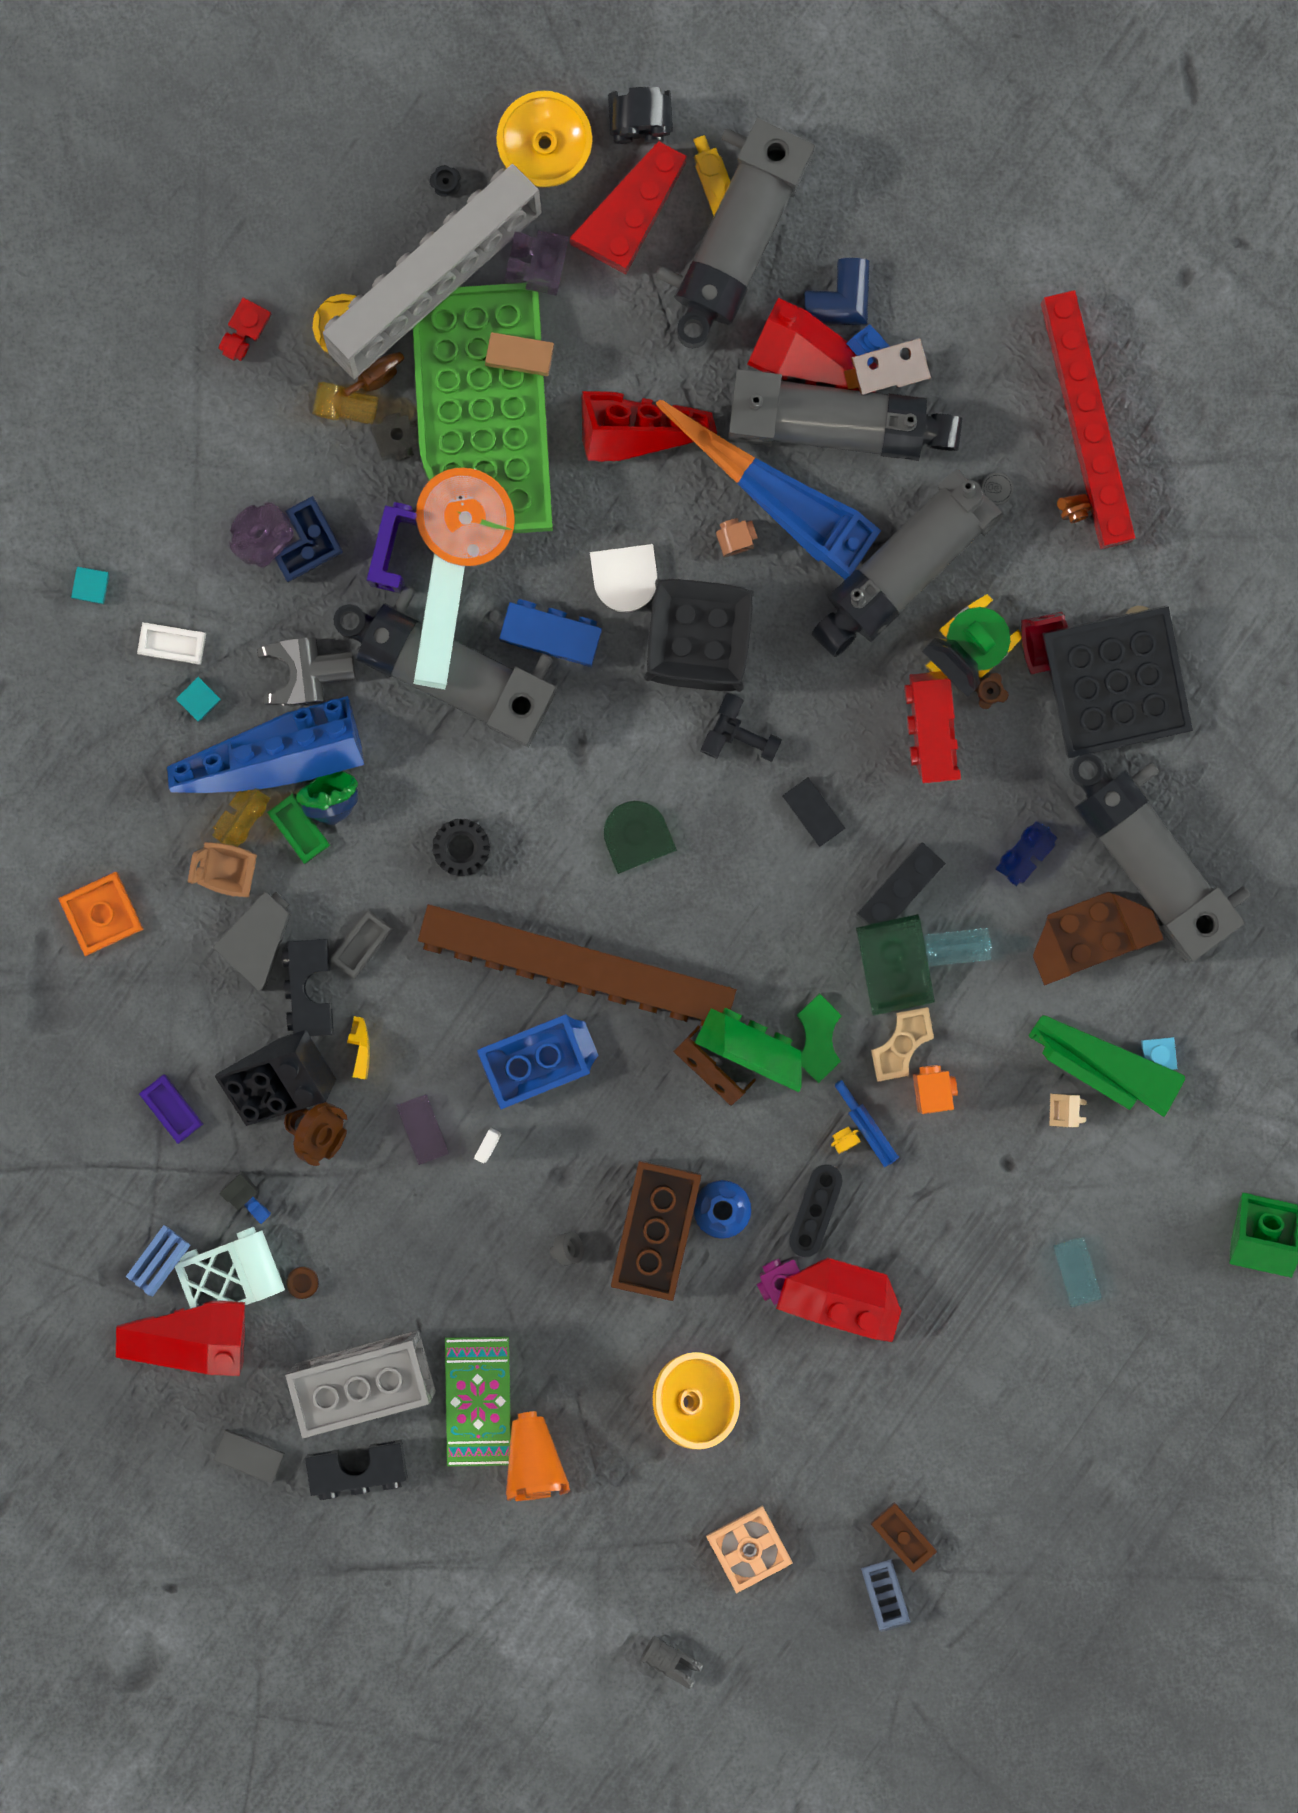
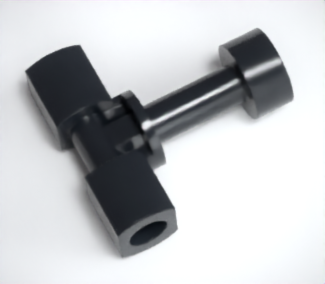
[700,692,782,762]

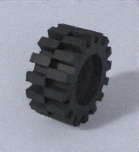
[432,819,491,877]

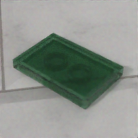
[856,914,935,1016]

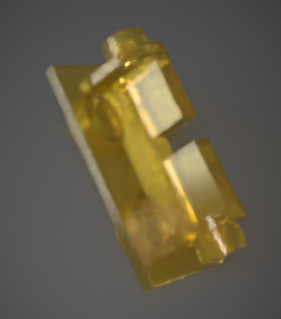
[212,788,271,847]

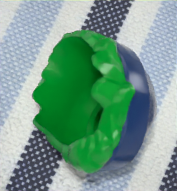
[296,771,358,825]

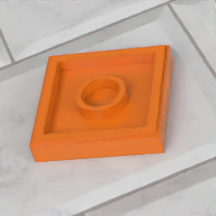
[58,872,144,956]

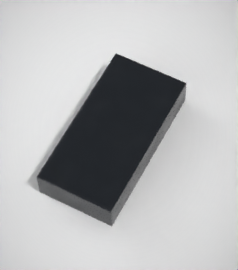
[782,777,846,847]

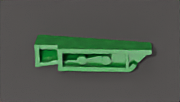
[1028,1015,1185,1117]

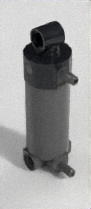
[812,469,1004,657]

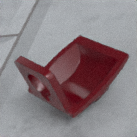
[1021,611,1068,674]

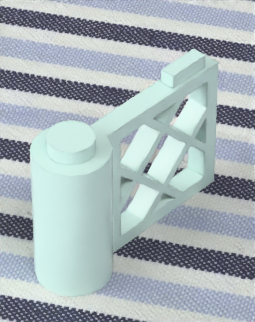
[175,1227,285,1308]

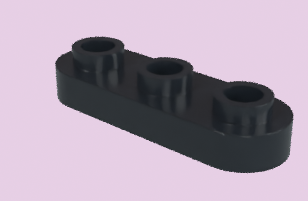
[789,1164,843,1257]

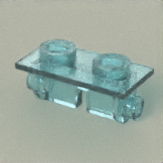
[925,928,992,966]

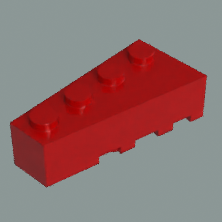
[570,141,687,275]

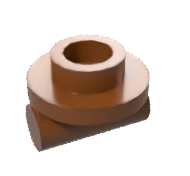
[1057,494,1092,523]

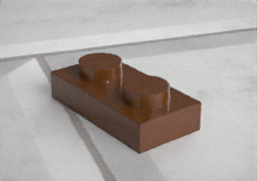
[871,1502,937,1573]

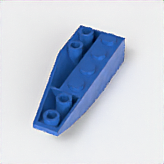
[167,696,364,793]

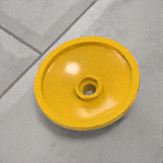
[496,91,592,187]
[653,1352,740,1449]

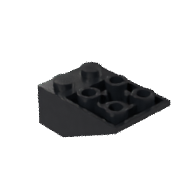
[215,1030,337,1126]

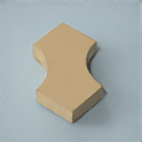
[871,1007,934,1082]

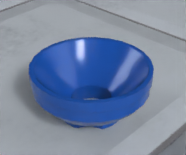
[694,1180,752,1239]

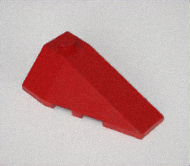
[747,298,877,393]
[581,391,717,462]
[116,1300,245,1376]

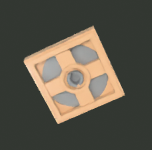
[706,1505,793,1593]

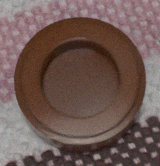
[286,1266,319,1299]

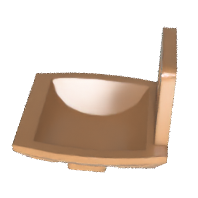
[188,842,257,897]

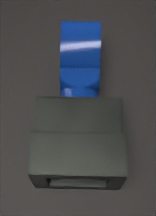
[219,1171,271,1224]

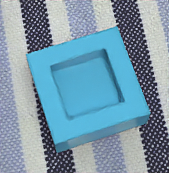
[1141,1037,1178,1070]

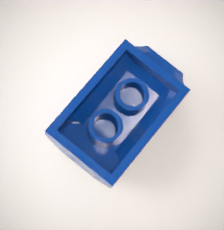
[477,1014,599,1110]

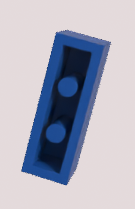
[499,599,602,668]

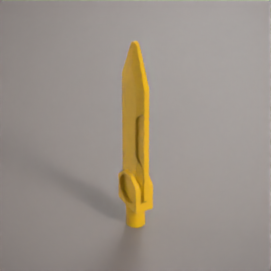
[693,135,731,216]

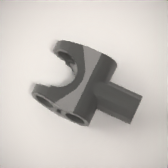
[257,637,356,706]

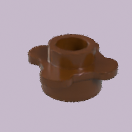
[975,673,1009,709]

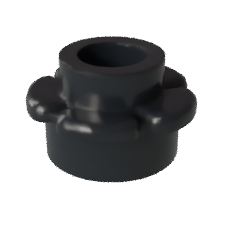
[430,165,461,197]

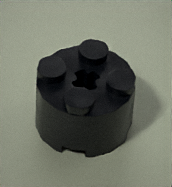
[608,87,673,144]

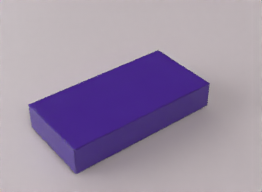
[139,1074,204,1144]

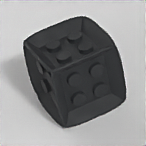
[644,579,754,692]

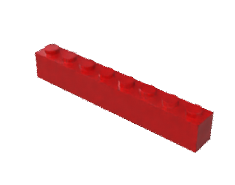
[1041,290,1136,550]

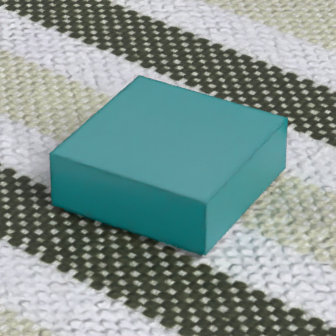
[71,567,110,605]
[176,677,221,722]

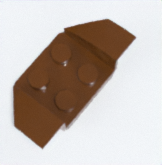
[1033,892,1164,986]

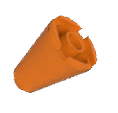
[506,1411,570,1501]

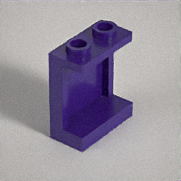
[367,502,417,593]

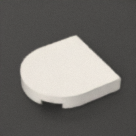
[590,544,657,612]

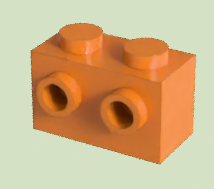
[913,1065,958,1114]

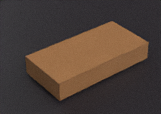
[485,332,554,376]

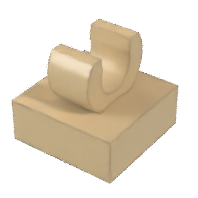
[1049,1094,1087,1127]

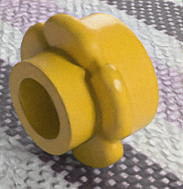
[831,1126,861,1154]

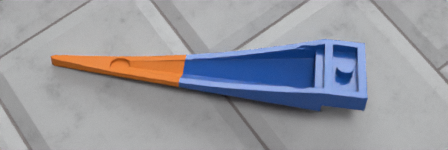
[656,400,881,579]

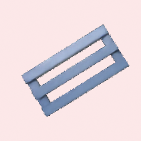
[126,1225,191,1297]

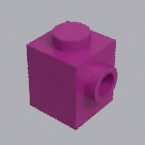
[756,1257,800,1305]

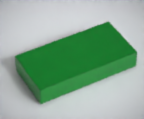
[267,794,331,864]

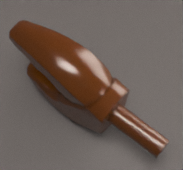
[343,352,404,397]

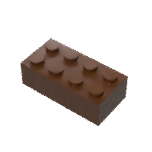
[611,1160,702,1301]

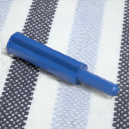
[835,1080,899,1167]

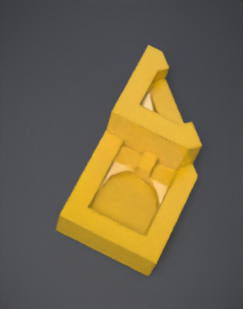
[347,1016,370,1080]

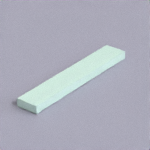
[413,553,465,690]

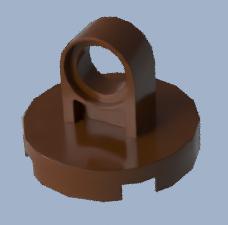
[284,1102,347,1166]

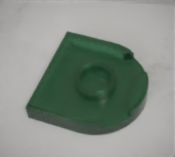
[604,801,677,874]

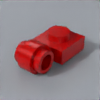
[218,297,272,361]

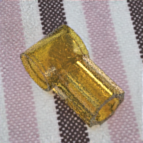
[312,382,379,425]

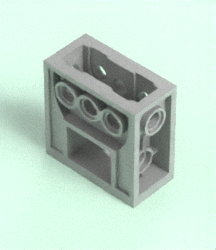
[285,1330,436,1439]

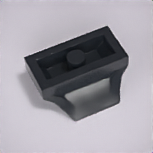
[922,638,980,697]

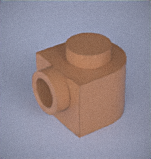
[716,518,758,557]

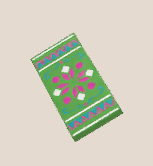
[445,1336,511,1466]

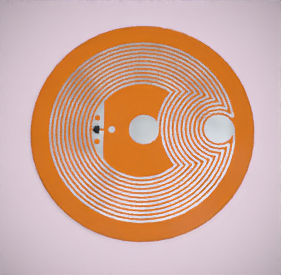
[416,468,515,566]

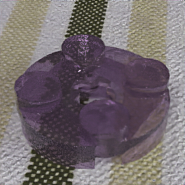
[229,502,294,567]

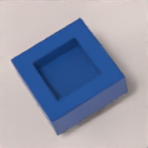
[846,324,890,367]

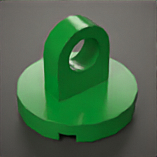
[946,607,1011,671]

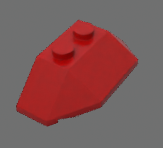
[776,1257,902,1342]

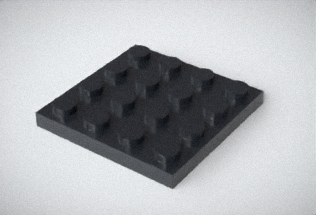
[1042,605,1193,758]

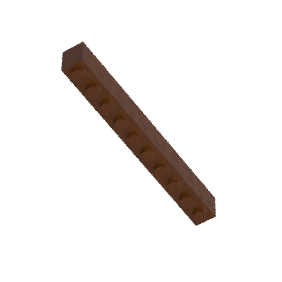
[418,904,737,1026]

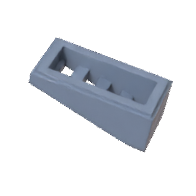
[861,1559,911,1632]

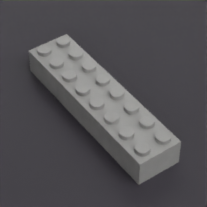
[323,164,542,380]

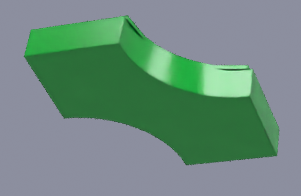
[797,993,842,1083]

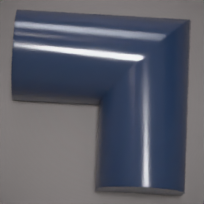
[804,258,870,326]
[272,496,344,582]

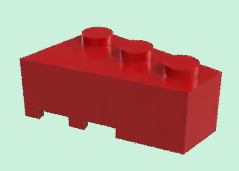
[904,671,961,783]

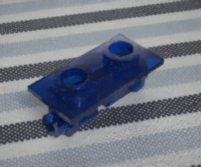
[995,821,1058,887]

